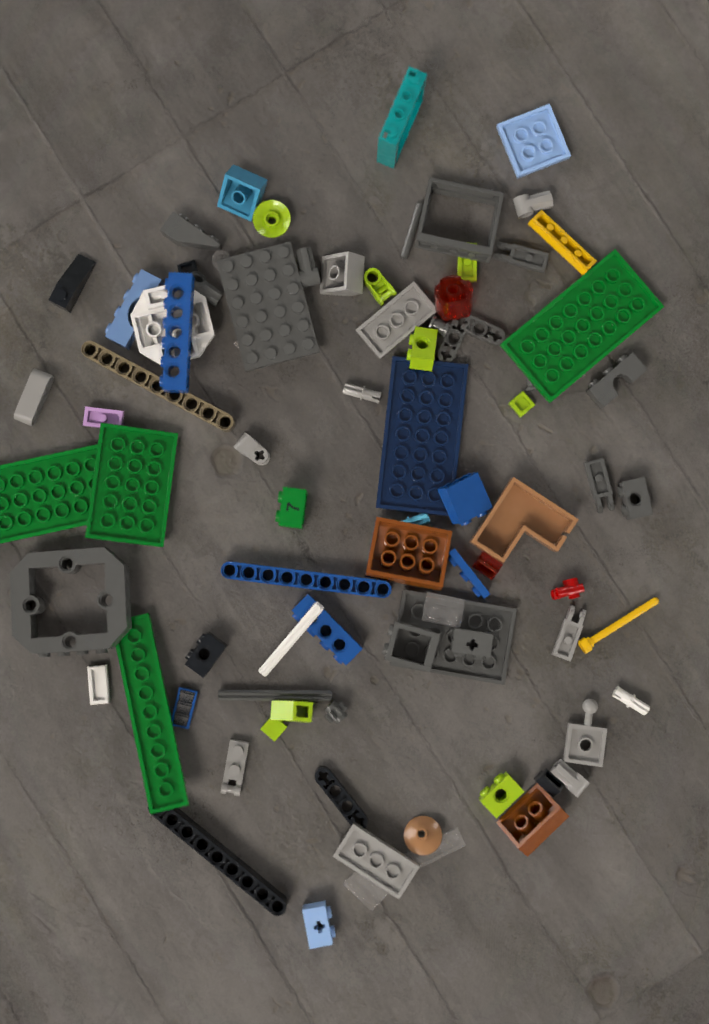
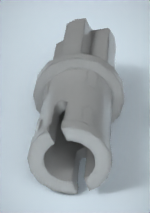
[343,383,382,404]

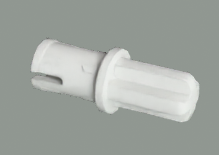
[612,686,650,715]

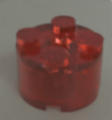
[434,275,473,321]

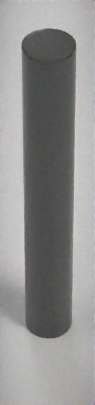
[400,203,423,259]

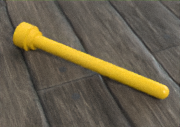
[578,597,659,654]

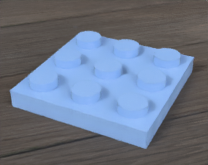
[496,104,571,179]

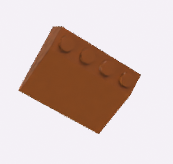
[365,517,452,591]

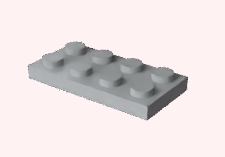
[355,281,438,360]
[333,822,420,899]

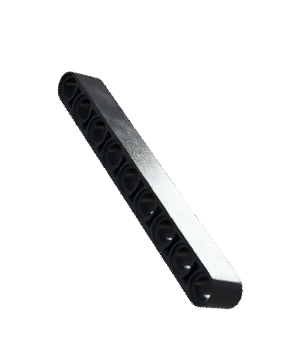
[148,807,287,916]

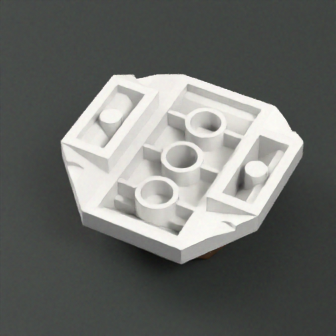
[130,285,215,365]

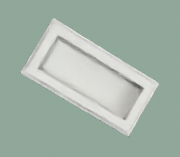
[87,664,111,705]

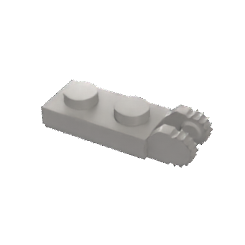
[551,605,586,661]

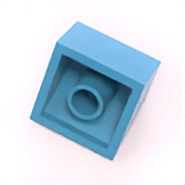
[217,164,268,221]

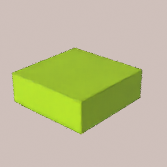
[508,391,535,418]
[260,718,287,742]

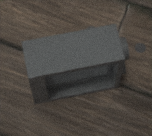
[382,621,441,672]

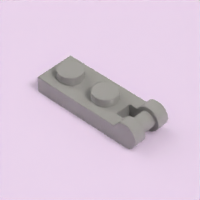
[221,739,250,796]

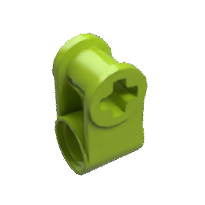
[364,268,397,306]

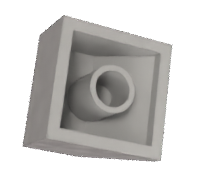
[320,251,365,296]

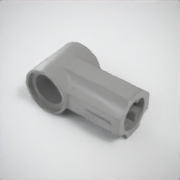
[513,190,554,219]
[550,759,590,798]

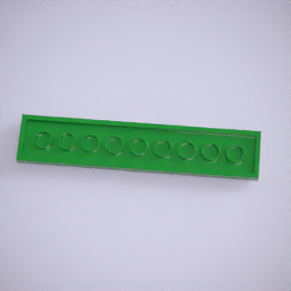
[116,613,190,814]

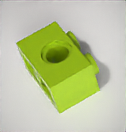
[406,326,438,372]
[479,772,524,819]

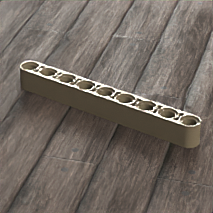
[81,341,235,432]

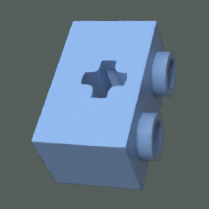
[302,900,336,949]

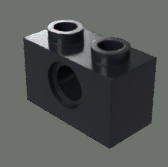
[185,632,228,678]

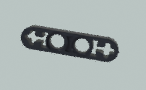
[314,766,368,829]

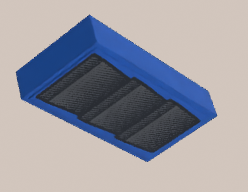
[172,687,198,729]

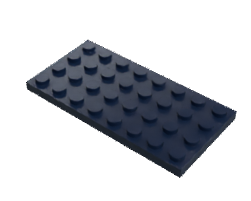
[376,356,469,516]

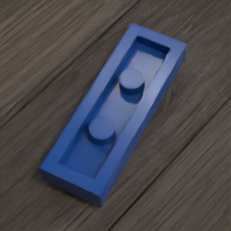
[448,548,490,599]

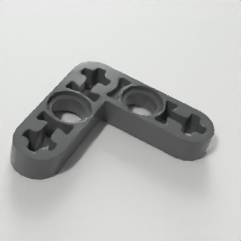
[437,312,505,362]

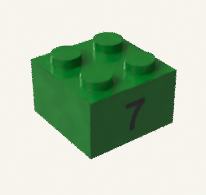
[275,487,308,529]

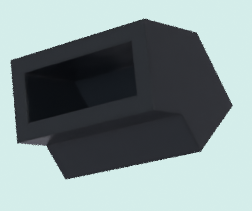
[534,768,564,797]

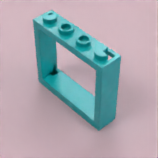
[377,66,427,169]

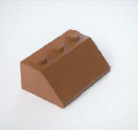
[496,783,570,857]

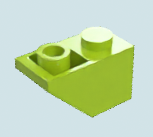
[270,701,313,723]

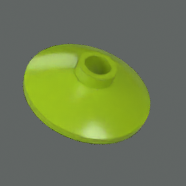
[253,200,291,238]

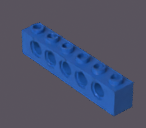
[159,272,195,393]

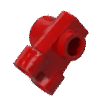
[551,578,584,600]

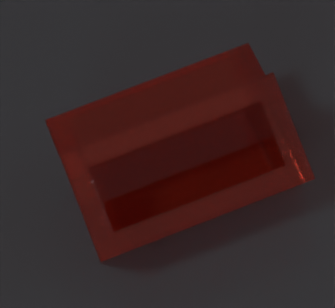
[472,551,503,580]

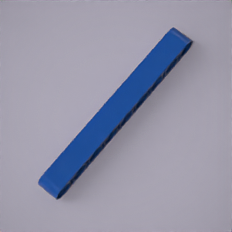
[221,562,392,598]

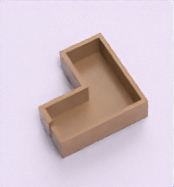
[469,477,579,563]

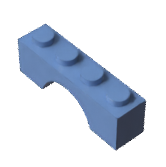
[105,269,164,350]

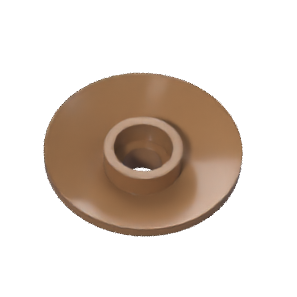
[404,816,442,856]

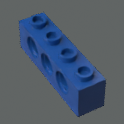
[292,594,363,665]

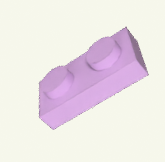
[83,407,124,428]

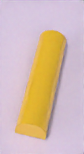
[528,209,597,275]

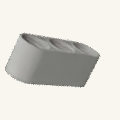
[14,368,54,426]

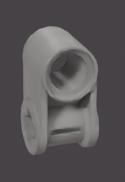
[234,432,270,466]

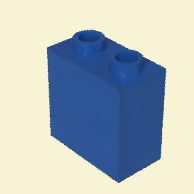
[437,472,493,526]

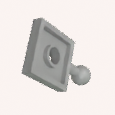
[563,699,607,767]

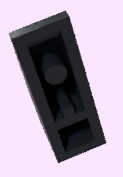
[48,254,96,313]

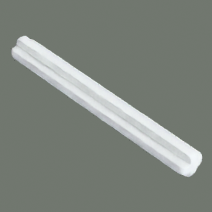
[258,602,324,676]

